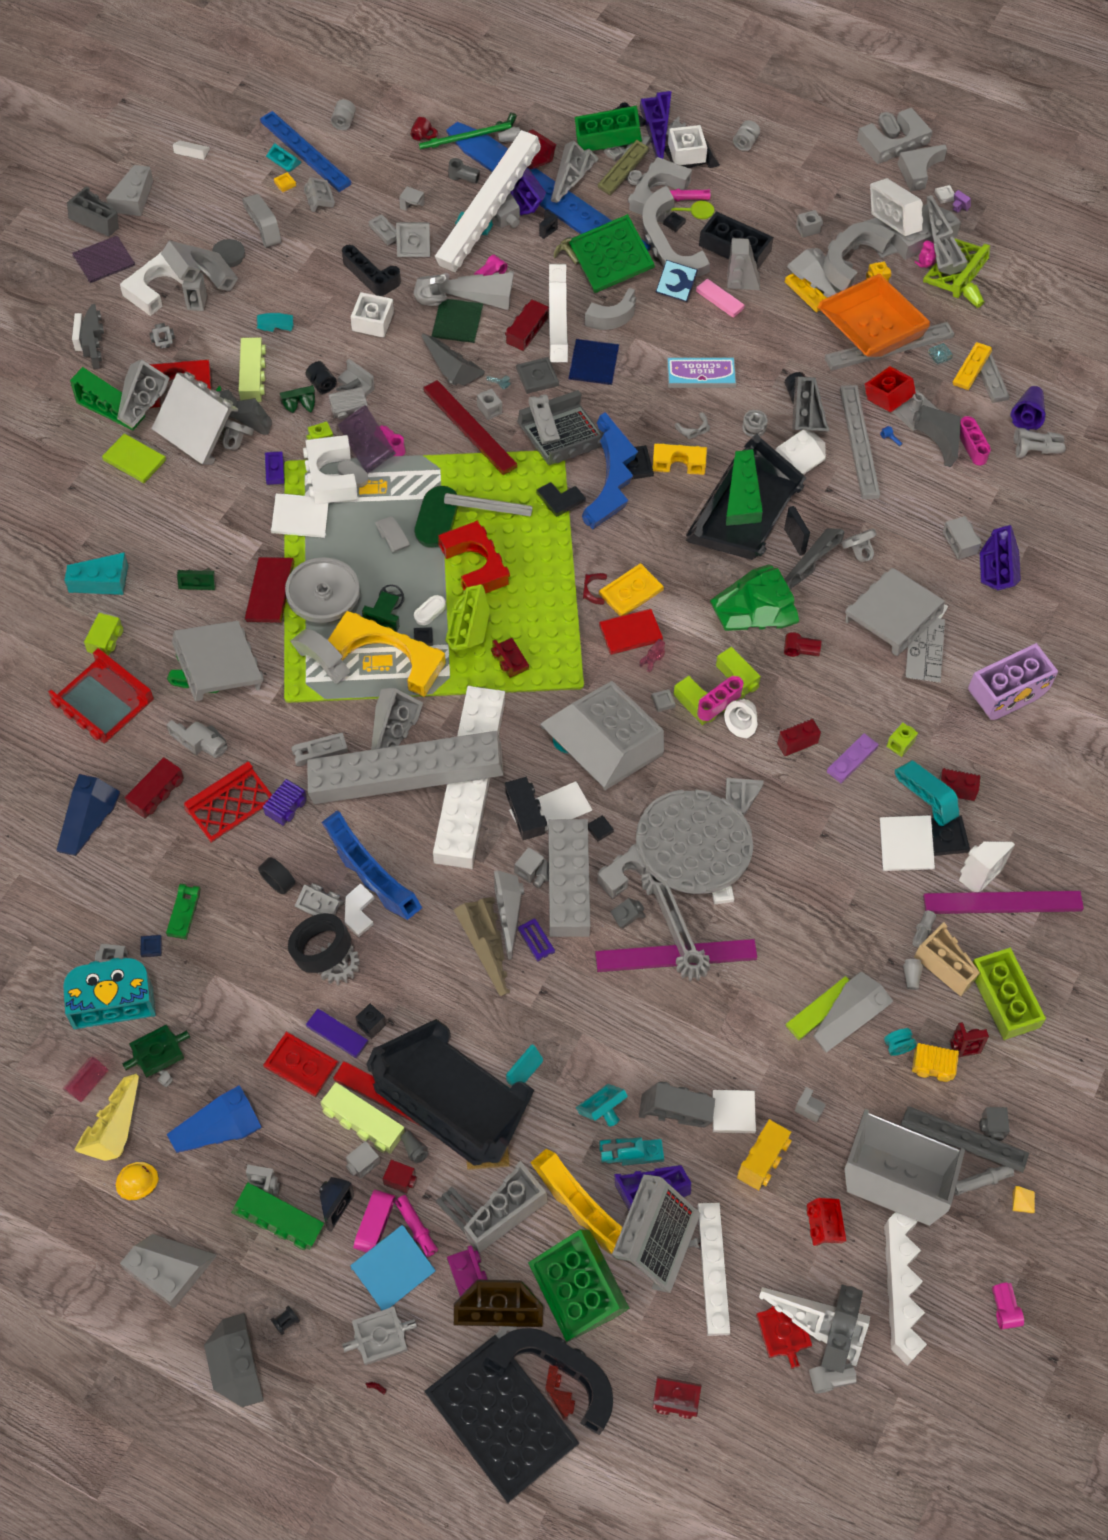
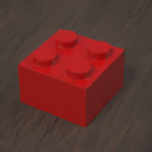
[865,366,916,413]

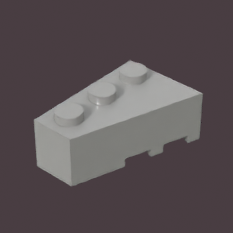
[106,165,153,216]

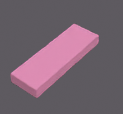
[696,279,745,318]

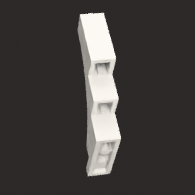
[549,264,568,362]

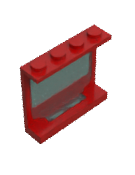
[48,648,154,744]

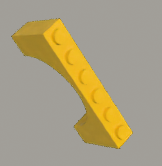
[328,611,446,697]

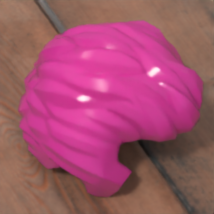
[915,240,937,268]

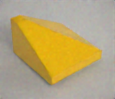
[1012,1186,1035,1213]

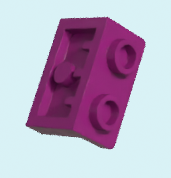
[447,1245,488,1296]

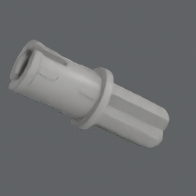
[912,910,936,948]

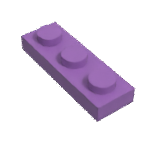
[827,733,879,783]

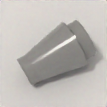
[498,126,520,143]
[903,959,923,990]

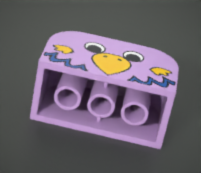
[968,643,1058,720]

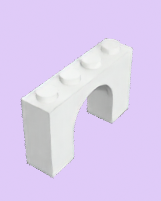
[120,252,184,316]
[303,435,358,504]

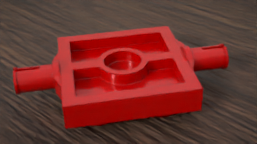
[756,1305,812,1369]

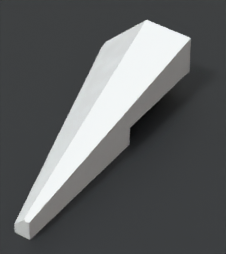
[759,1287,870,1366]

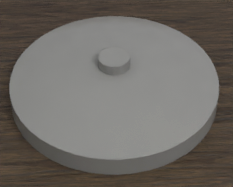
[285,557,360,623]

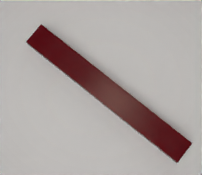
[423,380,517,475]

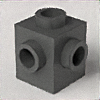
[149,323,175,349]

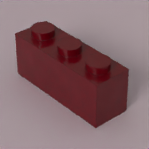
[505,299,549,351]
[125,757,184,819]

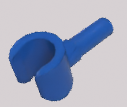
[880,426,903,447]

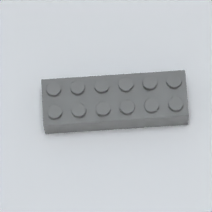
[548,819,590,937]

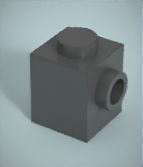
[980,1107,1010,1141]

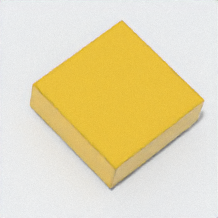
[274,172,296,192]

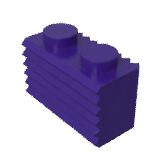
[263,779,307,826]

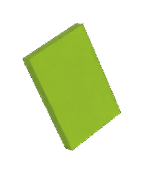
[102,433,166,483]

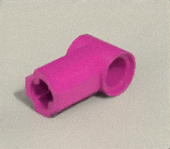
[474,254,508,276]
[374,425,406,456]
[992,1282,1024,1330]

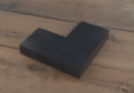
[536,482,586,517]

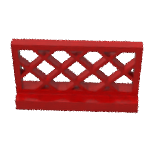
[184,761,272,843]

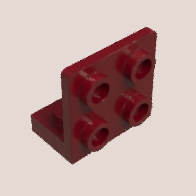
[527,129,557,169]

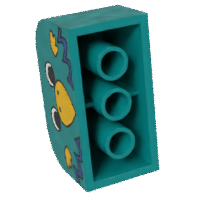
[63,958,156,1030]

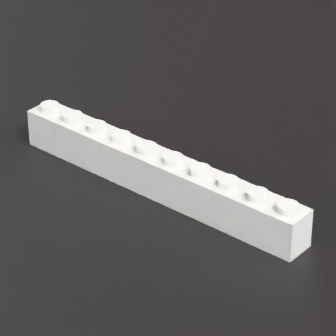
[435,130,541,272]

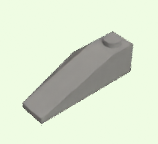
[787,248,841,298]
[117,359,170,428]
[371,688,423,750]
[494,871,524,960]
[813,971,893,1053]

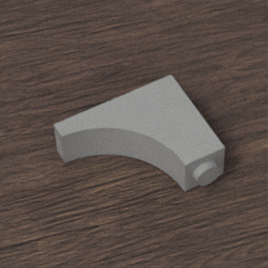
[898,144,947,191]

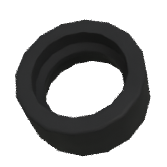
[258,857,295,894]

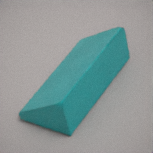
[266,143,302,173]
[506,1044,543,1086]

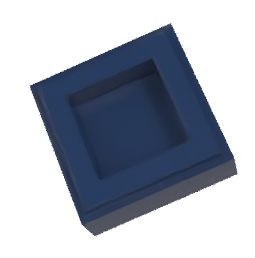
[140,935,162,957]

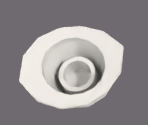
[724,698,758,738]

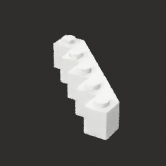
[884,1212,927,1366]

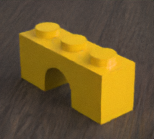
[652,444,707,475]

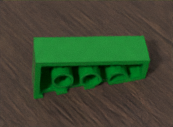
[726,449,763,526]

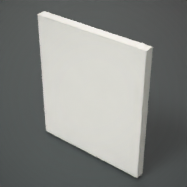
[271,493,329,538]
[880,815,935,871]

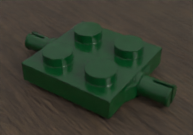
[122,1024,190,1078]

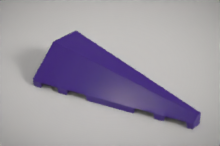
[640,91,672,159]

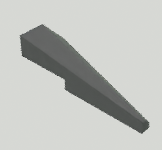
[784,528,845,590]

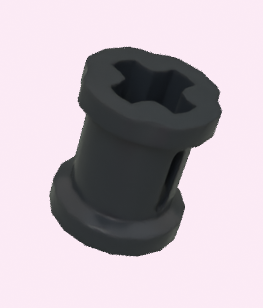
[270,1305,300,1335]

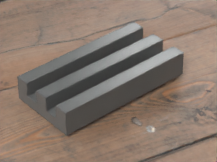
[436,1186,476,1234]

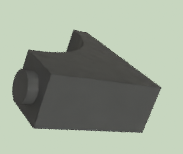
[913,405,961,467]

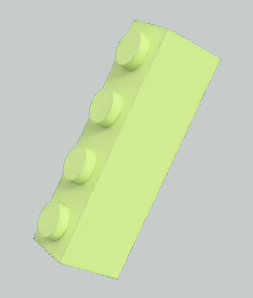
[239,338,266,402]
[321,1082,405,1154]

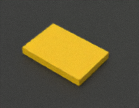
[599,563,664,616]

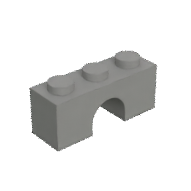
[597,844,646,899]

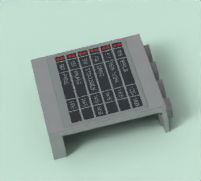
[612,1174,701,1293]

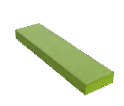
[786,976,849,1041]

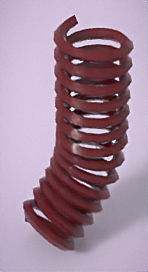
[366,1381,387,1395]

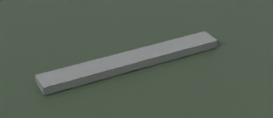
[824,322,954,371]
[840,385,880,499]

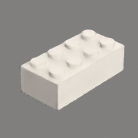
[870,178,923,236]

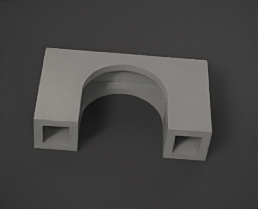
[857,107,933,164]
[628,157,692,223]
[161,240,238,291]

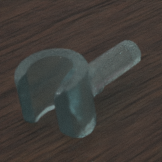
[486,375,511,389]

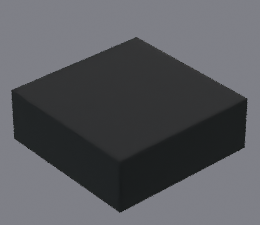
[663,212,686,232]
[414,627,433,646]
[588,815,614,842]

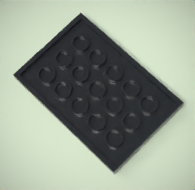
[424,1334,579,1504]

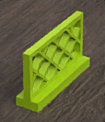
[923,238,990,298]

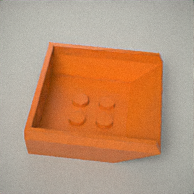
[818,273,930,357]

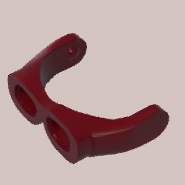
[583,573,607,605]

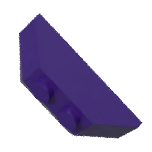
[510,168,546,216]
[980,525,1021,591]

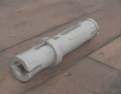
[954,1165,1014,1196]

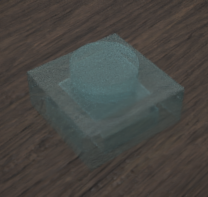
[928,343,953,365]

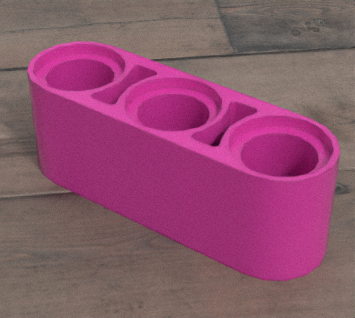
[960,416,991,466]
[697,676,744,721]
[353,1189,395,1252]

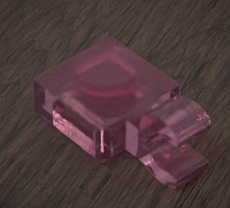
[639,639,665,672]

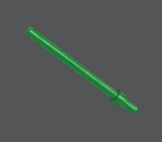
[418,122,511,150]

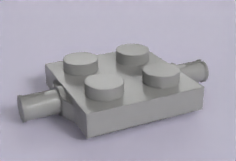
[342,1307,417,1365]

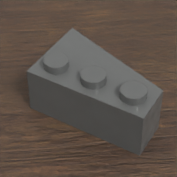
[792,377,829,431]
[639,1082,715,1128]

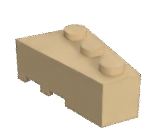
[914,922,980,996]

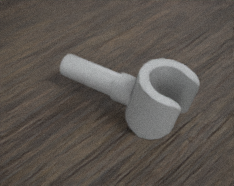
[157,1070,173,1087]

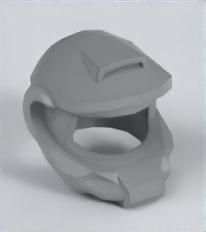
[414,273,450,306]

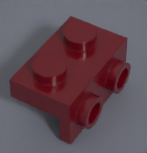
[652,1376,702,1419]

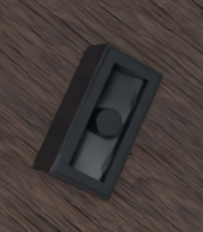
[704,137,720,168]

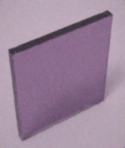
[72,236,135,283]

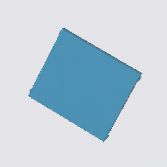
[350,1225,435,1311]

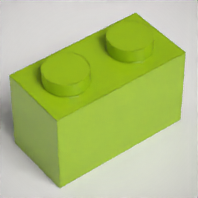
[84,612,123,656]

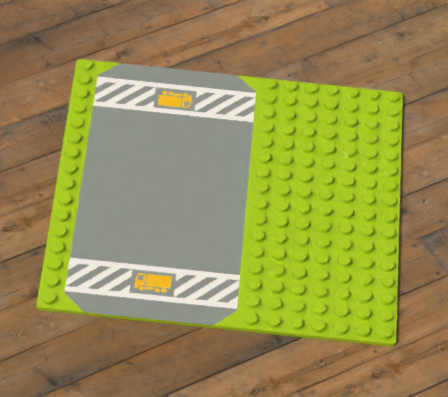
[284,451,584,703]

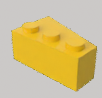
[737,1119,792,1191]

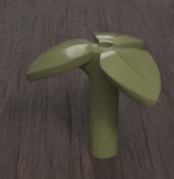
[554,237,579,265]

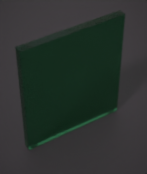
[432,299,483,343]

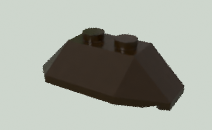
[453,1279,543,1327]

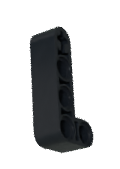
[342,244,401,296]

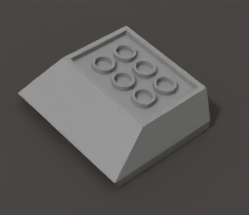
[540,681,664,790]
[845,1109,965,1226]

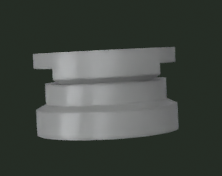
[742,410,768,437]

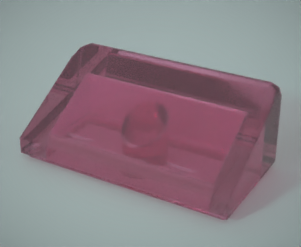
[63,1057,108,1103]

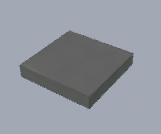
[516,357,559,394]

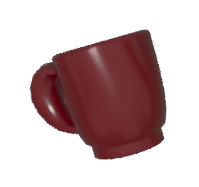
[410,117,438,141]

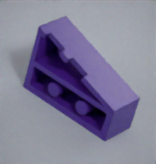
[614,1165,691,1211]

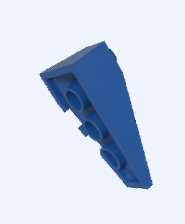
[167,1085,262,1153]

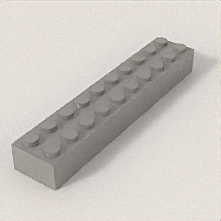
[307,731,503,804]

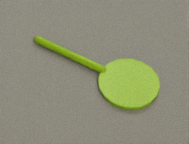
[671,201,714,220]

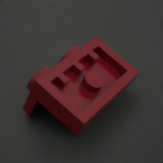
[491,638,529,678]
[950,1022,989,1058]

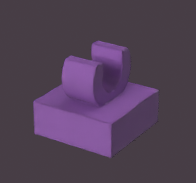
[952,190,971,213]

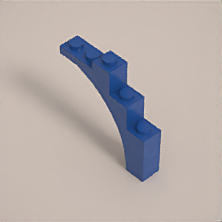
[321,811,422,920]

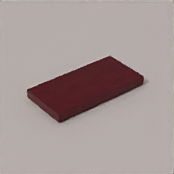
[245,557,295,623]

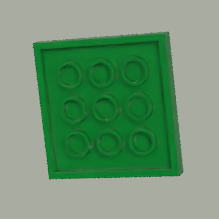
[568,214,655,293]

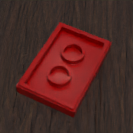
[599,609,663,655]
[263,1031,339,1098]

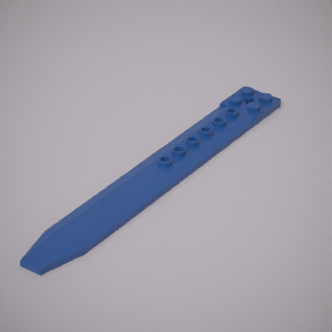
[446,122,651,251]

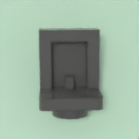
[610,898,646,929]

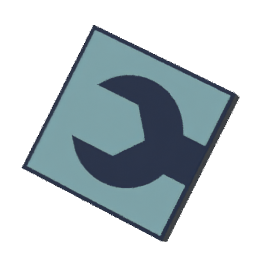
[656,260,698,302]

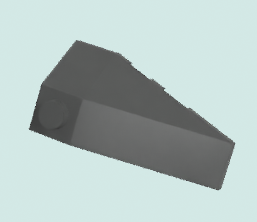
[422,333,485,386]

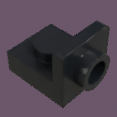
[539,210,558,239]

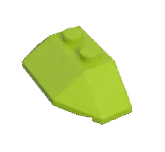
[445,584,490,651]

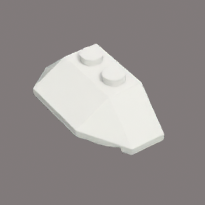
[776,430,826,475]

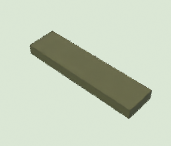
[598,140,650,196]

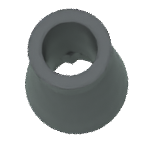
[401,1131,429,1163]

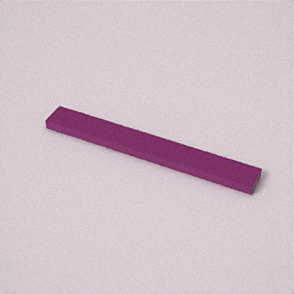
[923,891,1084,914]
[595,939,757,972]

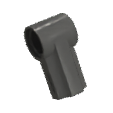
[448,158,481,184]

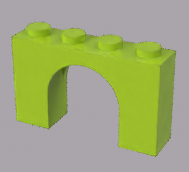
[673,646,761,725]

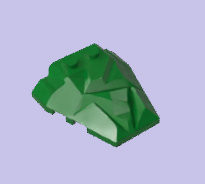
[710,564,799,631]

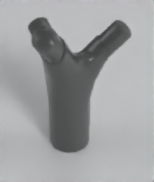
[336,378,361,391]

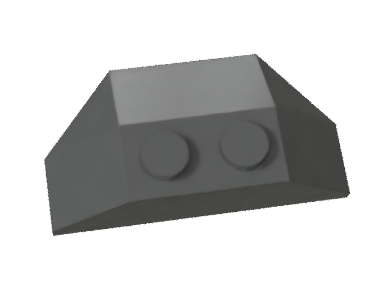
[204,1313,264,1408]

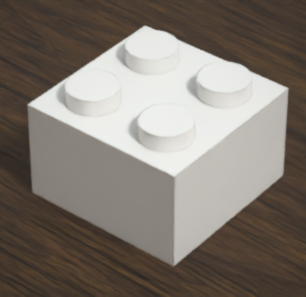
[668,125,707,165]
[351,292,394,338]

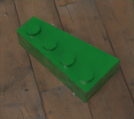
[70,367,145,431]
[231,1182,324,1250]

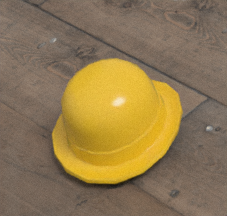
[115,1162,159,1200]

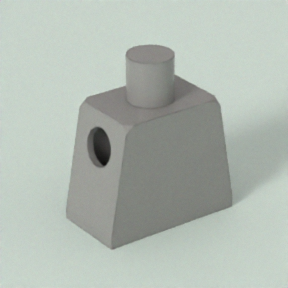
[491,193,520,228]

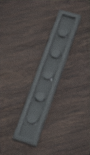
[901,1106,1029,1173]

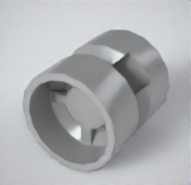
[330,99,356,131]
[733,120,760,151]

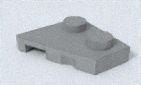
[725,778,764,816]

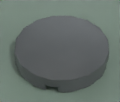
[212,239,246,267]

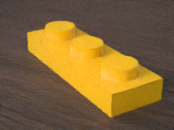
[785,273,827,312]
[953,342,992,390]

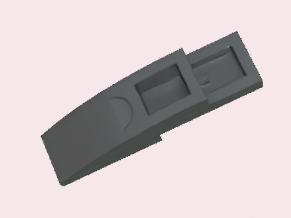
[81,304,104,369]

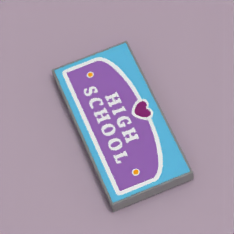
[666,357,736,388]

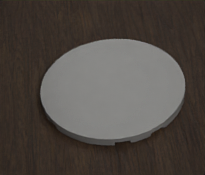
[636,789,753,894]

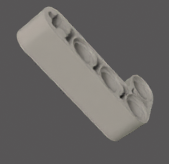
[242,193,281,248]

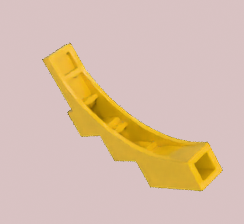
[530,1149,623,1254]

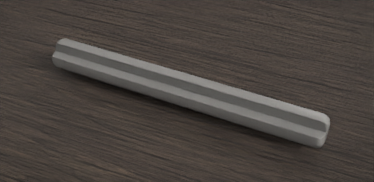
[444,493,532,516]

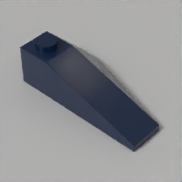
[56,774,120,856]

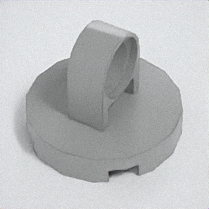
[223,420,254,451]
[841,528,877,562]

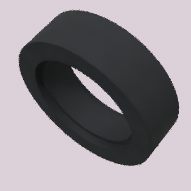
[288,913,351,973]

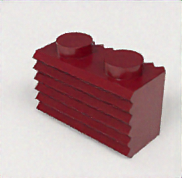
[777,719,821,756]
[939,768,981,801]

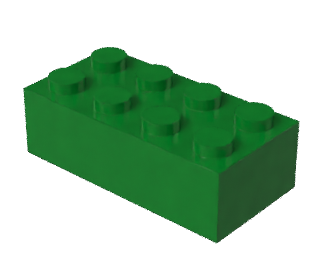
[575,106,642,151]

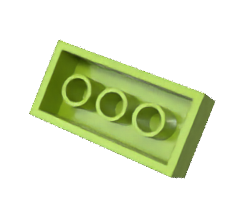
[973,947,1046,1040]

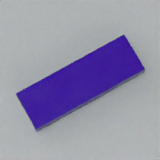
[306,1009,368,1059]

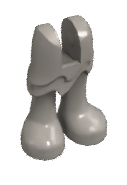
[1014,428,1066,458]

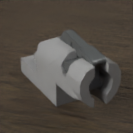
[166,720,228,758]

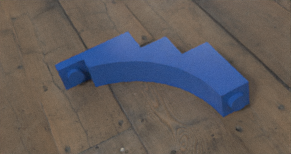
[582,412,638,530]

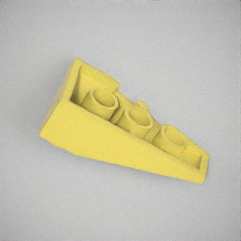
[74,1074,139,1161]

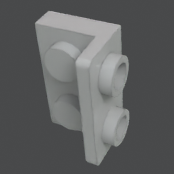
[304,177,335,212]
[295,883,344,915]
[246,1165,280,1196]

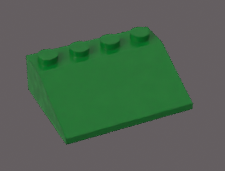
[528,1229,630,1342]

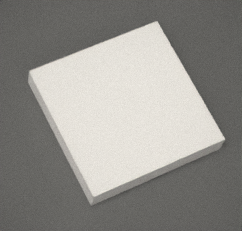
[712,1090,756,1133]

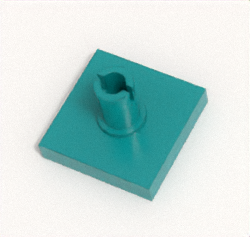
[575,1084,628,1127]

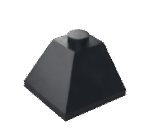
[319,1177,354,1232]

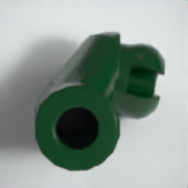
[496,112,517,132]

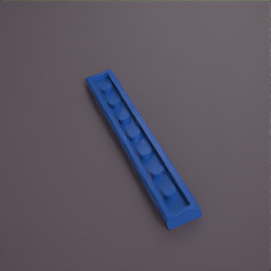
[260,111,352,192]

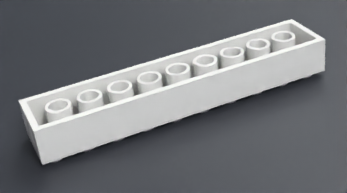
[433,686,505,869]

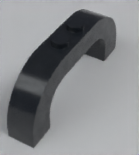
[483,1328,613,1435]

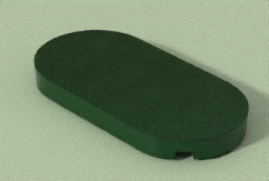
[414,486,458,548]

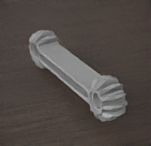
[641,869,710,981]

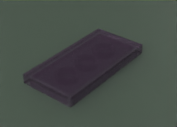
[338,405,396,474]

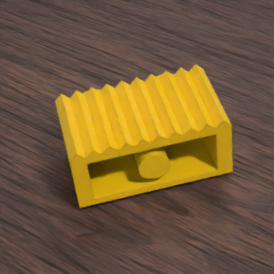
[912,1043,959,1082]

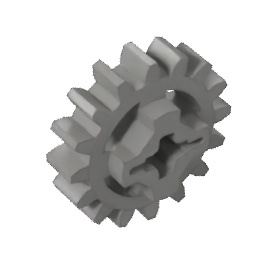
[317,942,360,985]

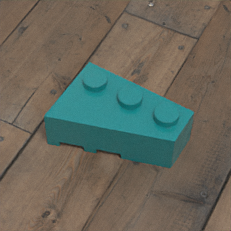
[64,552,128,595]

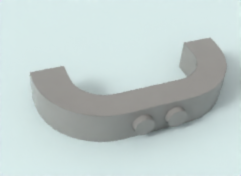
[642,186,710,277]
[823,222,895,291]

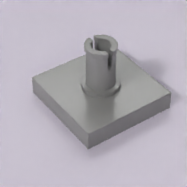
[396,222,430,257]
[892,390,939,431]

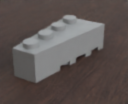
[464,1161,548,1253]

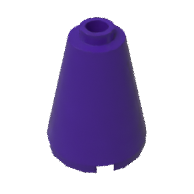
[1010,386,1046,430]

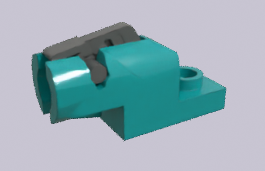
[599,1137,664,1166]

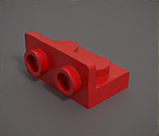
[807,1198,847,1246]

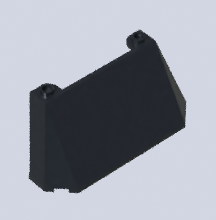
[686,433,806,560]
[366,1019,534,1166]

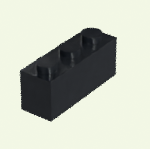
[505,776,547,840]

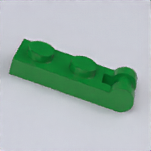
[166,883,201,940]

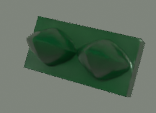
[280,385,315,413]
[177,568,216,590]

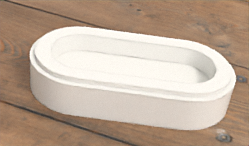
[414,595,446,625]

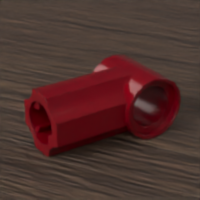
[784,632,822,657]

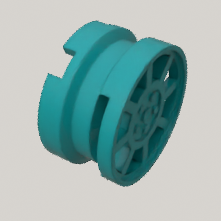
[884,1028,917,1056]

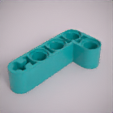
[895,760,959,826]

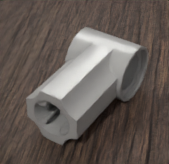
[809,1363,857,1394]

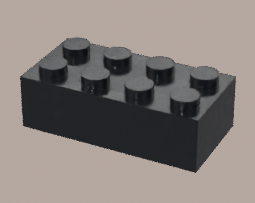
[699,211,774,270]

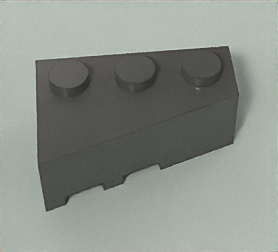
[67,186,119,236]

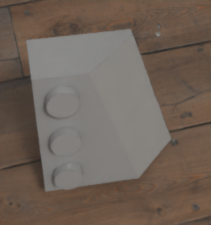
[120,1234,217,1309]

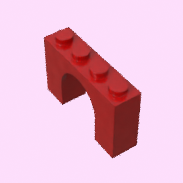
[149,360,212,408]
[438,520,510,594]

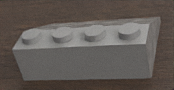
[881,204,961,260]

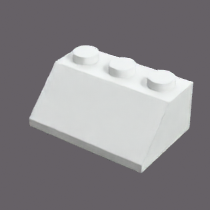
[959,842,1015,892]

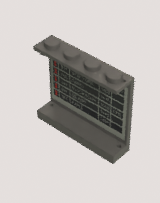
[517,390,604,465]

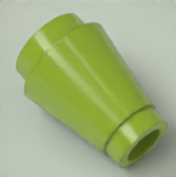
[962,282,985,308]

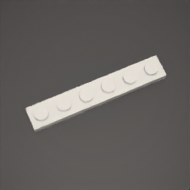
[697,1203,730,1336]

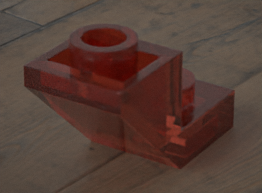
[545,1365,575,1420]

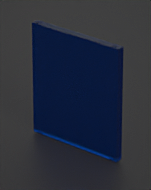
[569,339,619,385]

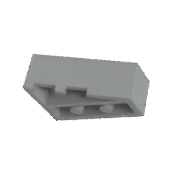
[727,238,760,290]

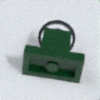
[362,584,404,632]

